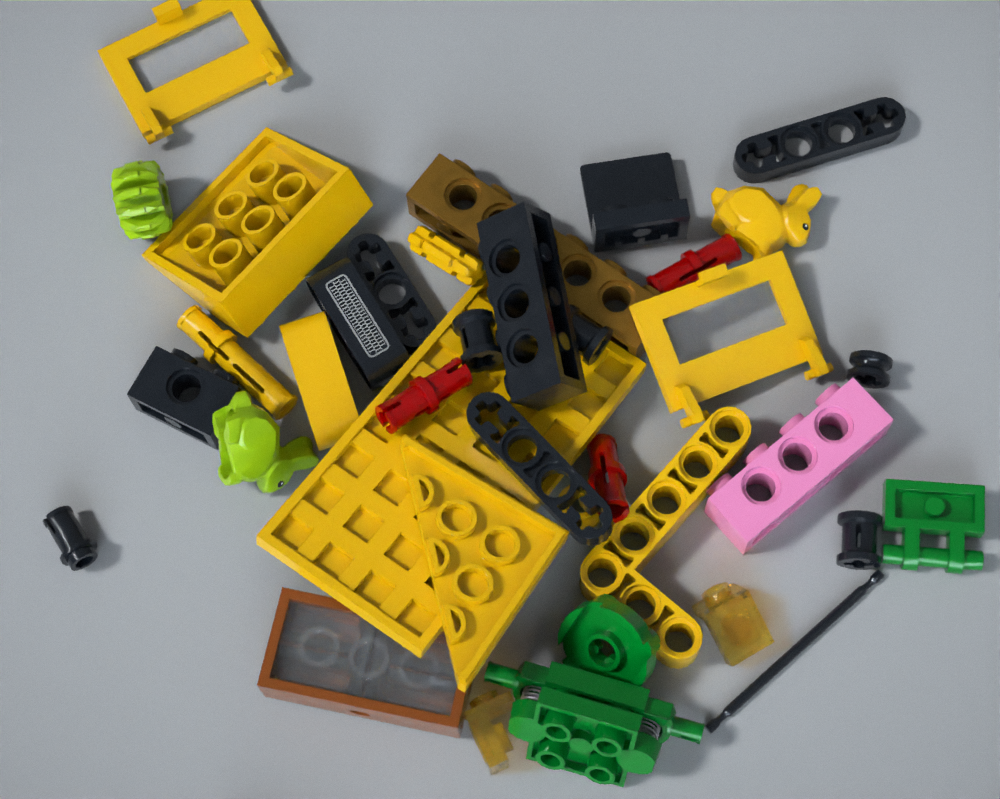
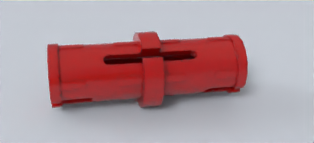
[646,233,742,294]
[375,357,473,434]
[586,433,629,523]

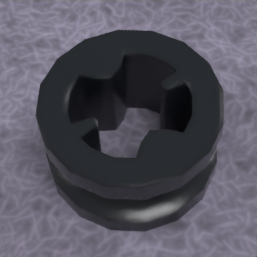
[846,350,893,389]

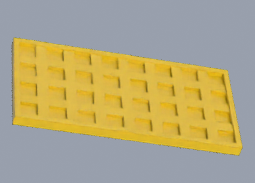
[256,270,647,659]

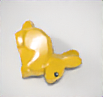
[711,184,822,260]

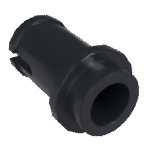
[43,506,98,571]

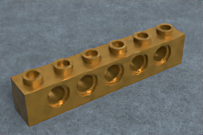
[406,153,668,359]

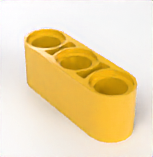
[279,311,359,452]

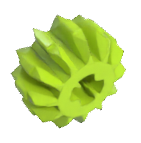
[111,160,173,240]

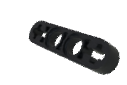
[733,97,906,184]
[466,392,614,546]

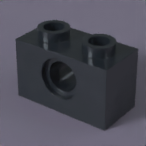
[127,346,241,450]

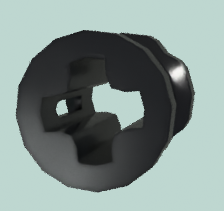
[569,304,613,366]
[452,309,503,373]
[836,510,882,570]

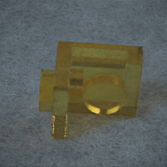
[692,582,774,667]
[463,690,514,776]

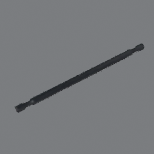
[705,570,884,733]

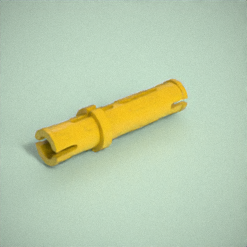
[176,305,298,420]

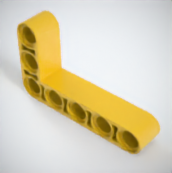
[579,406,752,669]

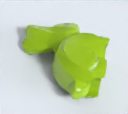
[212,391,319,493]

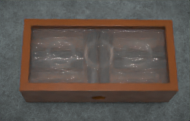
[257,587,474,739]

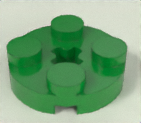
[558,594,660,687]

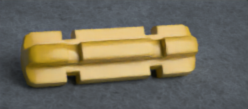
[407,226,485,286]

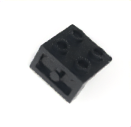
[580,152,690,253]

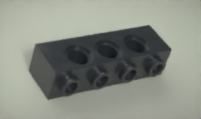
[477,202,587,411]

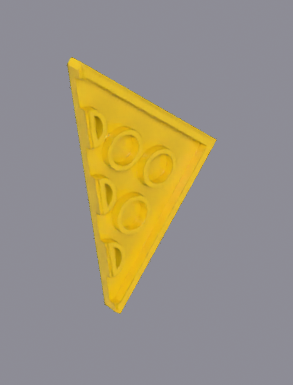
[400,434,570,693]

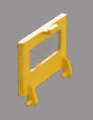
[97,0,294,145]
[629,250,834,429]

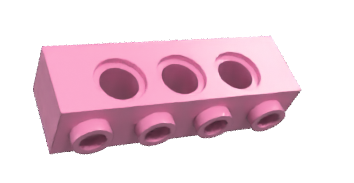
[704,377,894,555]

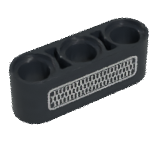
[305,256,410,392]

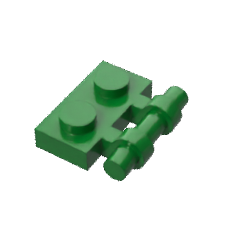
[881,479,985,574]

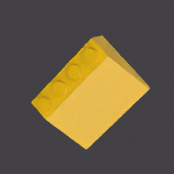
[142,127,373,338]

